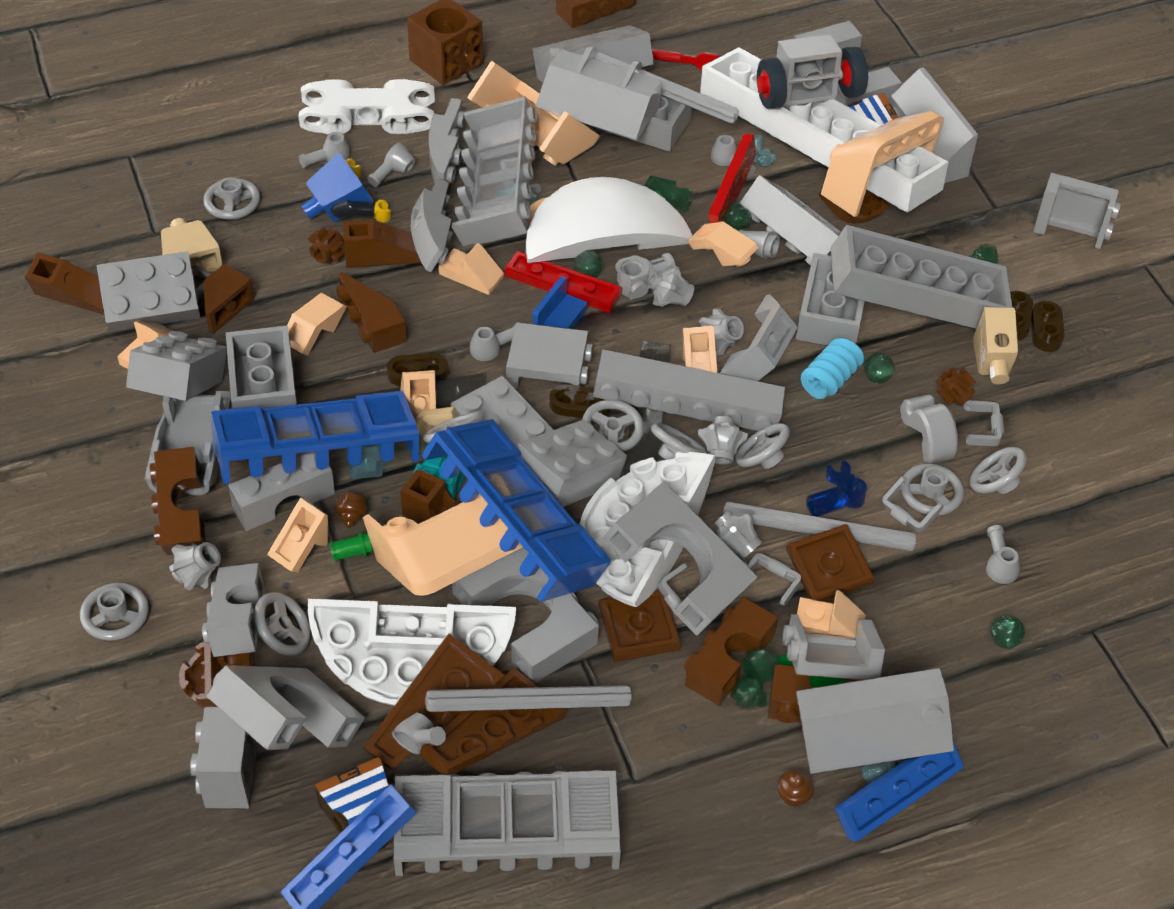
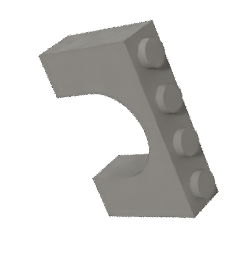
[794,21,902,106]
[602,482,758,636]
[452,547,599,684]
[206,665,365,750]

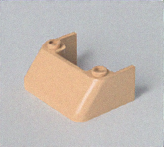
[467,61,600,166]
[821,111,944,217]
[363,474,526,596]

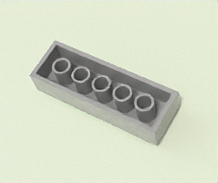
[830,225,1012,329]

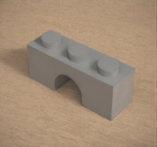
[228,451,335,531]
[202,563,265,657]

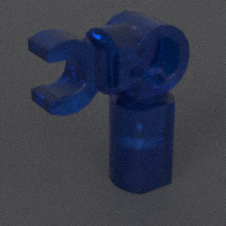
[806,461,867,517]

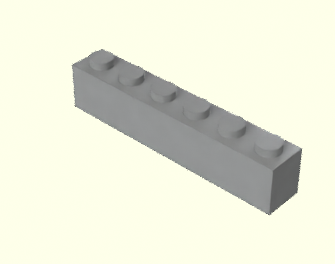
[593,349,785,431]

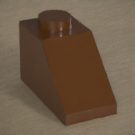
[204,264,254,334]

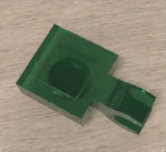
[644,175,692,211]

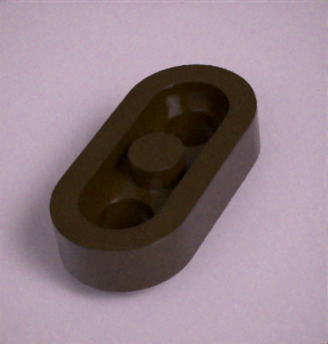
[1010,291,1033,341]
[1031,301,1065,352]
[386,353,448,386]
[549,384,611,418]

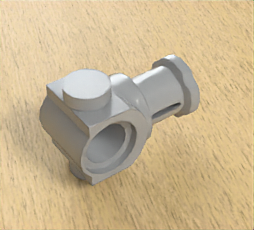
[615,253,676,300]

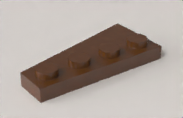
[362,634,505,770]
[419,668,567,775]

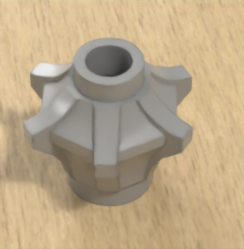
[648,265,694,307]
[699,309,744,356]
[698,416,748,465]
[714,510,762,559]
[169,542,221,591]

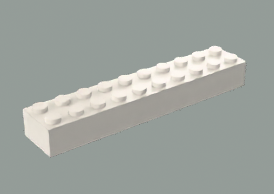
[700,48,948,212]

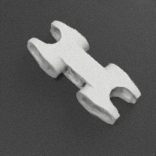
[299,79,435,134]

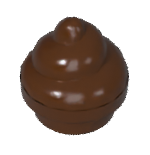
[335,493,368,528]
[778,770,814,807]

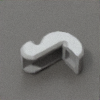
[900,395,958,464]

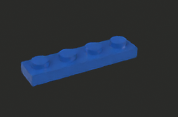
[834,742,964,842]
[281,785,417,909]

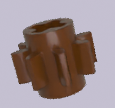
[308,227,345,264]
[936,367,976,405]

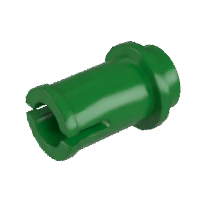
[329,531,373,562]

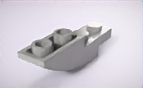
[429,98,466,186]
[411,178,452,272]

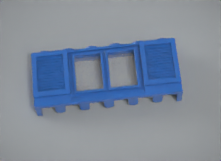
[211,391,419,484]
[422,419,612,602]

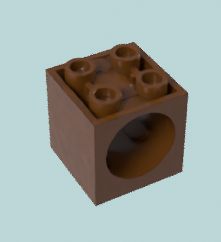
[407,0,483,85]

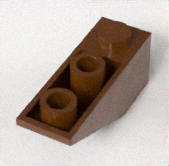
[343,220,422,267]
[25,252,104,314]
[336,272,407,353]

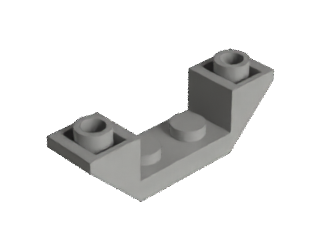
[719,294,798,381]

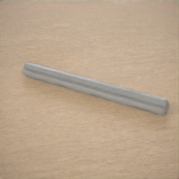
[594,52,739,124]
[723,502,917,551]
[425,685,632,712]

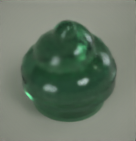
[724,200,752,231]
[968,244,998,264]
[574,250,603,278]
[864,353,895,384]
[990,614,1025,649]
[742,648,778,683]
[730,674,767,709]

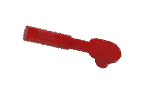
[652,49,720,71]

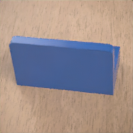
[532,276,587,329]

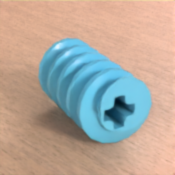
[800,338,865,399]

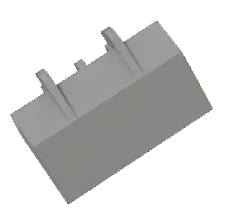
[535,46,661,140]

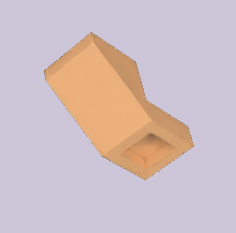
[688,222,759,267]
[287,293,347,356]

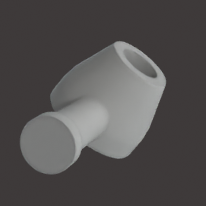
[299,132,351,168]
[710,135,756,178]
[367,143,415,187]
[470,324,516,361]
[986,525,1020,584]
[392,713,446,754]

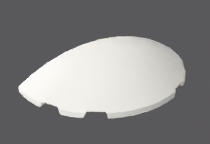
[526,177,692,263]
[579,452,716,607]
[308,599,516,706]

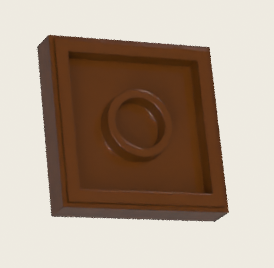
[786,524,875,602]
[599,590,681,662]

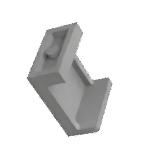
[1033,173,1121,249]
[506,322,593,389]
[782,614,885,680]

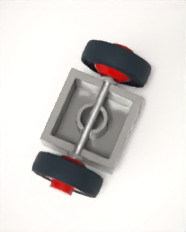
[757,34,868,109]

